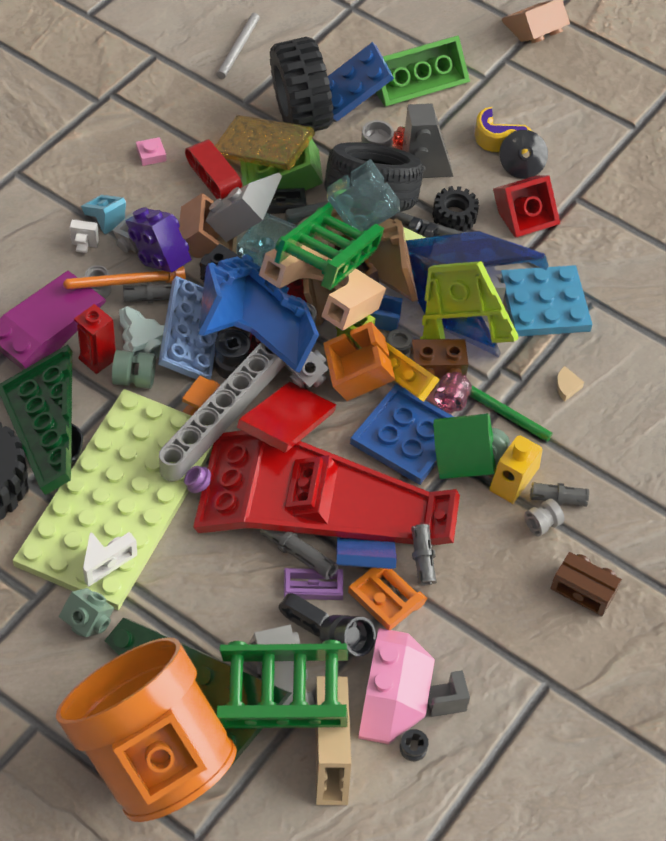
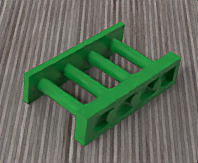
[274,201,384,290]
[217,640,348,728]

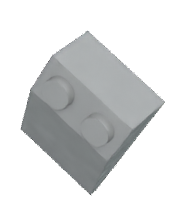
[206,173,282,242]

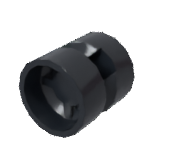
[215,329,251,379]
[320,615,376,656]

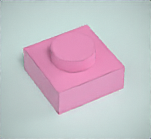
[136,137,166,166]

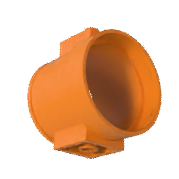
[56,638,236,822]

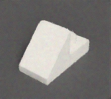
[83,532,137,587]

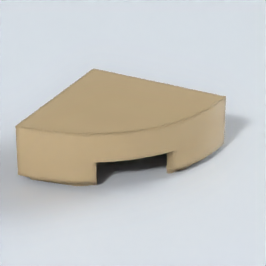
[557,366,584,402]

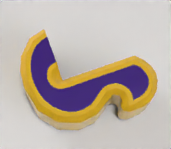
[474,107,531,154]

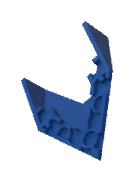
[198,254,319,373]

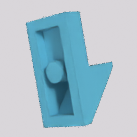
[81,195,126,234]

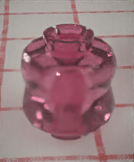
[434,372,472,413]

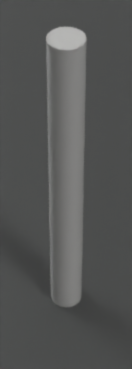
[217,13,260,79]

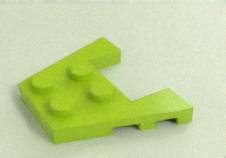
[420,261,519,343]

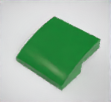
[434,413,496,479]

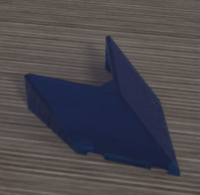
[406,231,549,358]

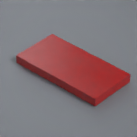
[237,381,336,452]

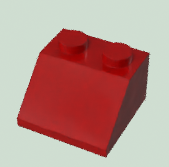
[493,175,560,237]

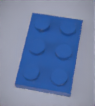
[328,42,394,121]

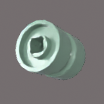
[112,349,156,389]

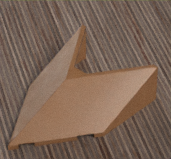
[303,203,418,326]

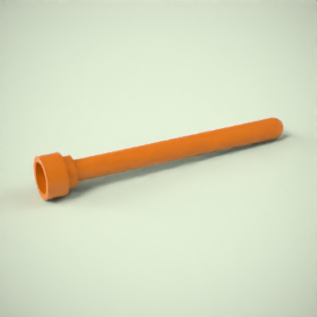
[63,266,186,289]

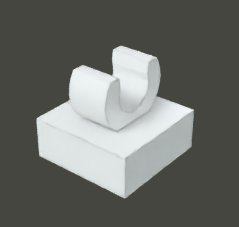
[70,220,99,253]

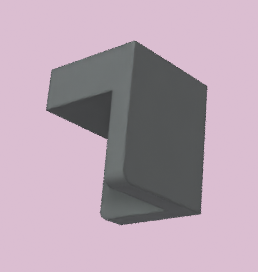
[427,670,470,717]

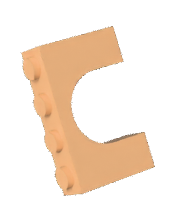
[259,245,386,331]

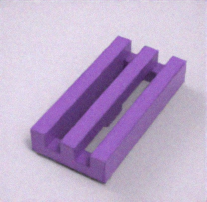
[284,568,343,600]

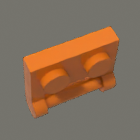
[348,568,427,630]

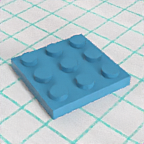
[500,265,593,337]

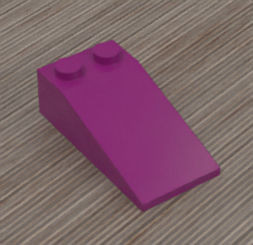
[0,270,106,370]

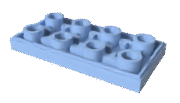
[158,276,218,380]

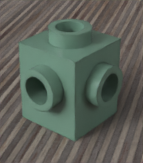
[59,588,114,637]

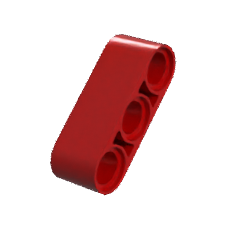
[185,139,243,200]

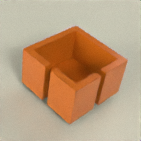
[323,322,395,401]

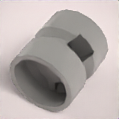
[361,120,394,147]

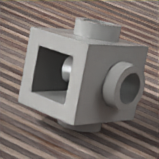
[285,350,329,389]

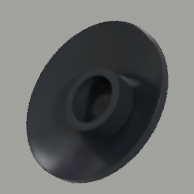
[499,130,548,179]

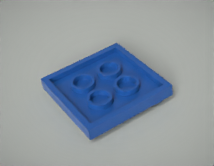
[350,384,454,485]

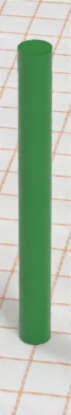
[455,379,553,442]

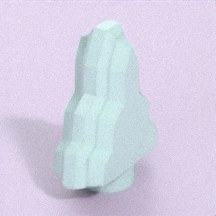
[119,306,165,359]

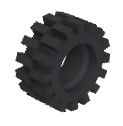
[432,186,479,232]

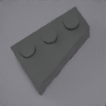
[402,103,453,178]

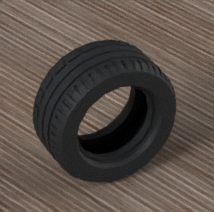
[324,142,424,212]

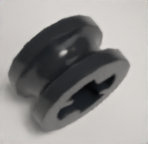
[400,729,429,761]

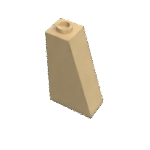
[315,676,351,805]

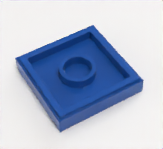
[336,537,397,569]

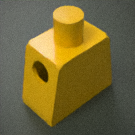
[489,435,543,504]

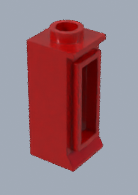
[74,304,116,374]

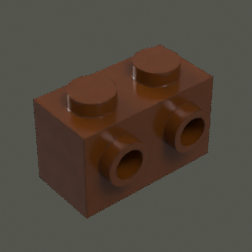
[410,339,469,382]

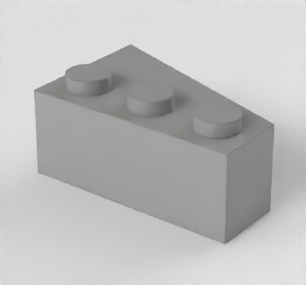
[249,624,315,705]

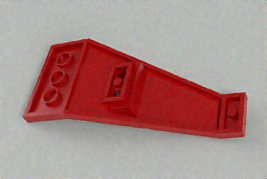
[193,430,460,545]

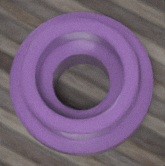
[184,465,211,493]

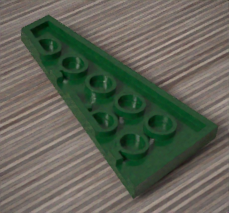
[0,344,73,495]
[104,618,292,765]

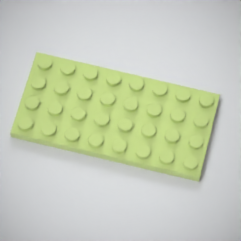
[13,389,213,611]

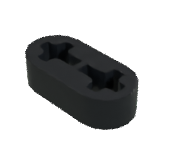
[278,593,329,637]

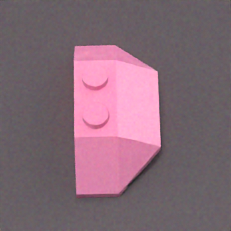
[358,628,435,744]

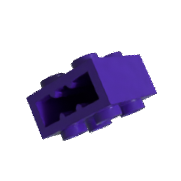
[125,207,192,273]

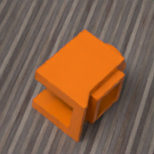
[182,375,220,416]

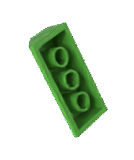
[376,35,470,106]

